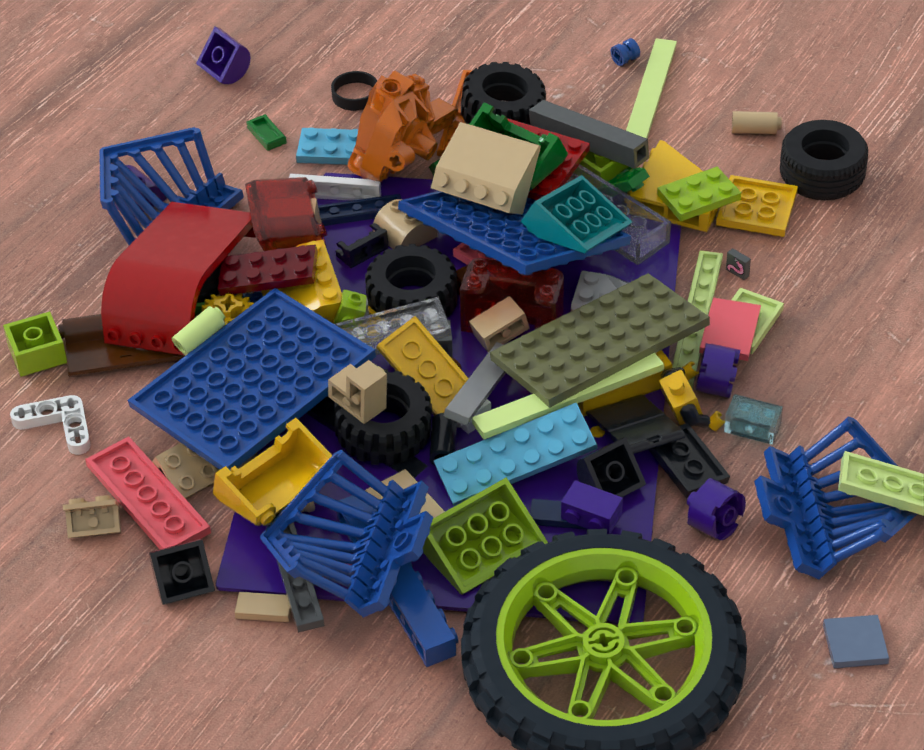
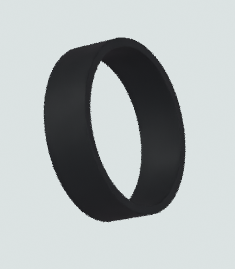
[331,71,378,111]

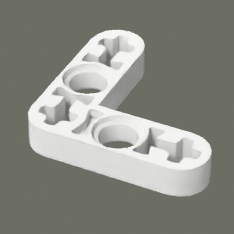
[10,395,91,455]

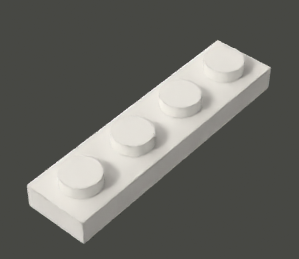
[289,174,381,201]

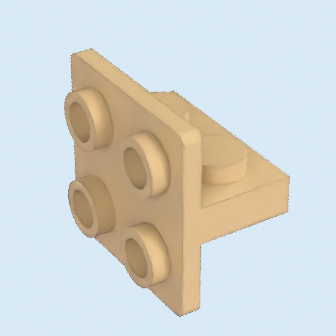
[63,495,121,539]

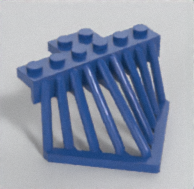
[99,127,244,245]
[754,416,917,579]
[260,450,433,618]

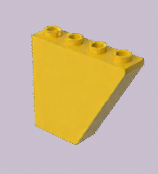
[626,140,719,232]

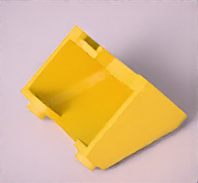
[213,418,332,526]

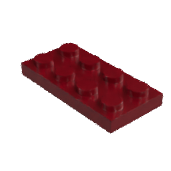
[218,244,318,296]

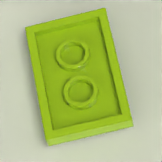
[657,166,741,222]

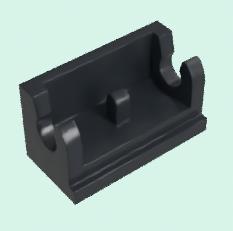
[335,223,388,268]

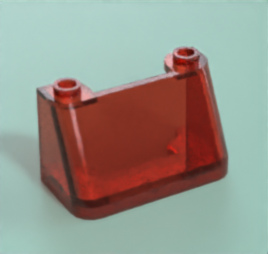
[245,177,327,251]

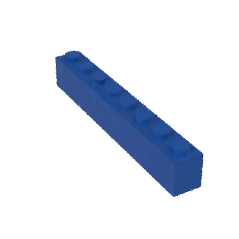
[337,495,459,668]

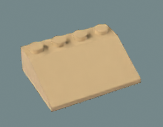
[431,122,541,215]

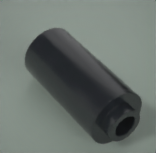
[429,413,457,466]

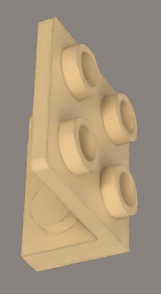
[152,443,219,499]

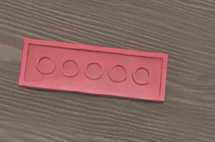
[85,436,211,549]

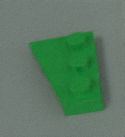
[598,166,650,197]

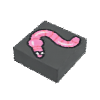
[726,248,751,280]

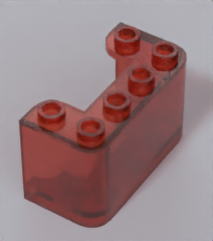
[460,258,564,333]

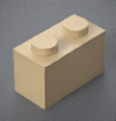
[469,296,529,353]

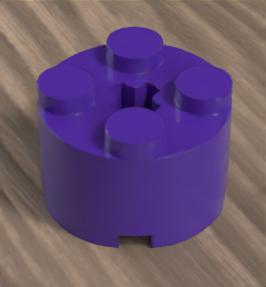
[696,343,740,398]
[687,478,746,540]

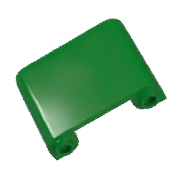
[470,102,568,190]

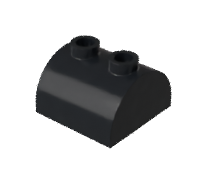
[576,437,646,497]
[149,538,215,605]

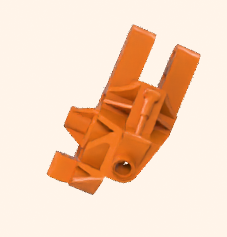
[348,71,458,182]

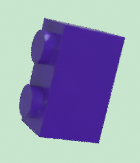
[561,480,623,534]

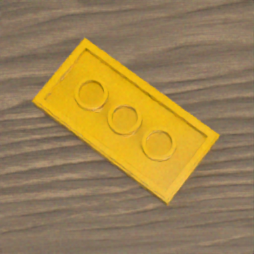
[376,316,469,416]

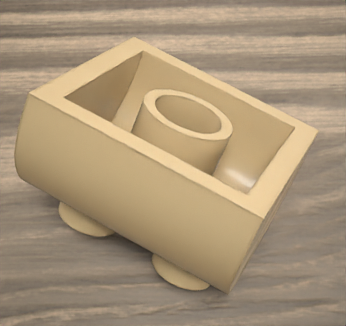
[373,199,438,249]

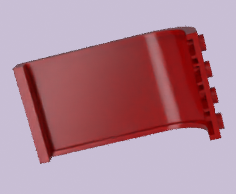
[101,202,259,356]

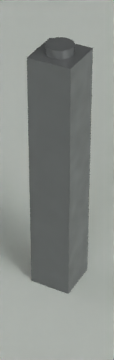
[529,100,649,169]

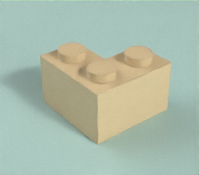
[328,360,387,424]

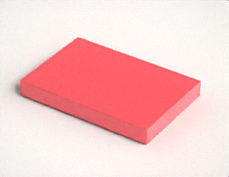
[699,297,761,361]

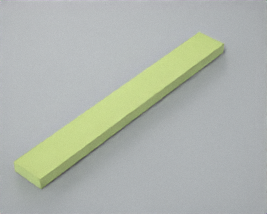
[626,38,677,139]
[672,250,723,390]
[472,353,664,439]

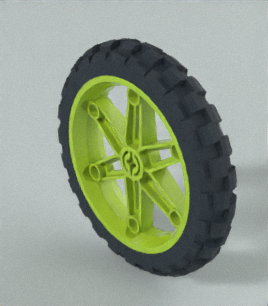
[461,529,747,750]

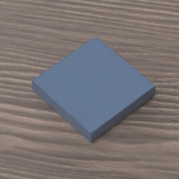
[823,615,889,668]

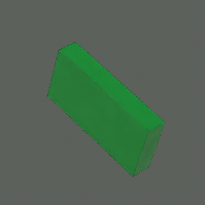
[246,114,287,151]

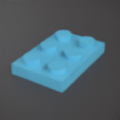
[296,128,358,165]

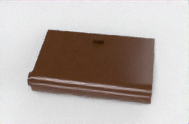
[58,314,185,376]

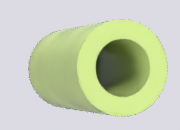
[172,306,225,356]

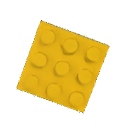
[716,175,798,237]

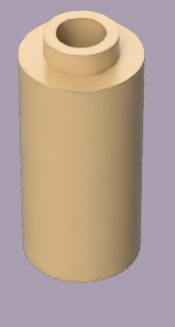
[732,111,782,134]

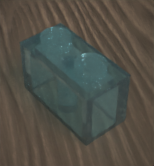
[724,394,783,445]

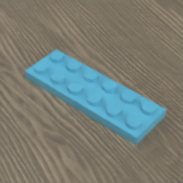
[434,403,597,507]

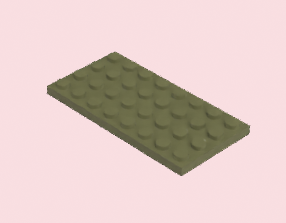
[490,273,710,408]

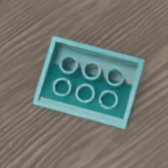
[521,175,633,254]

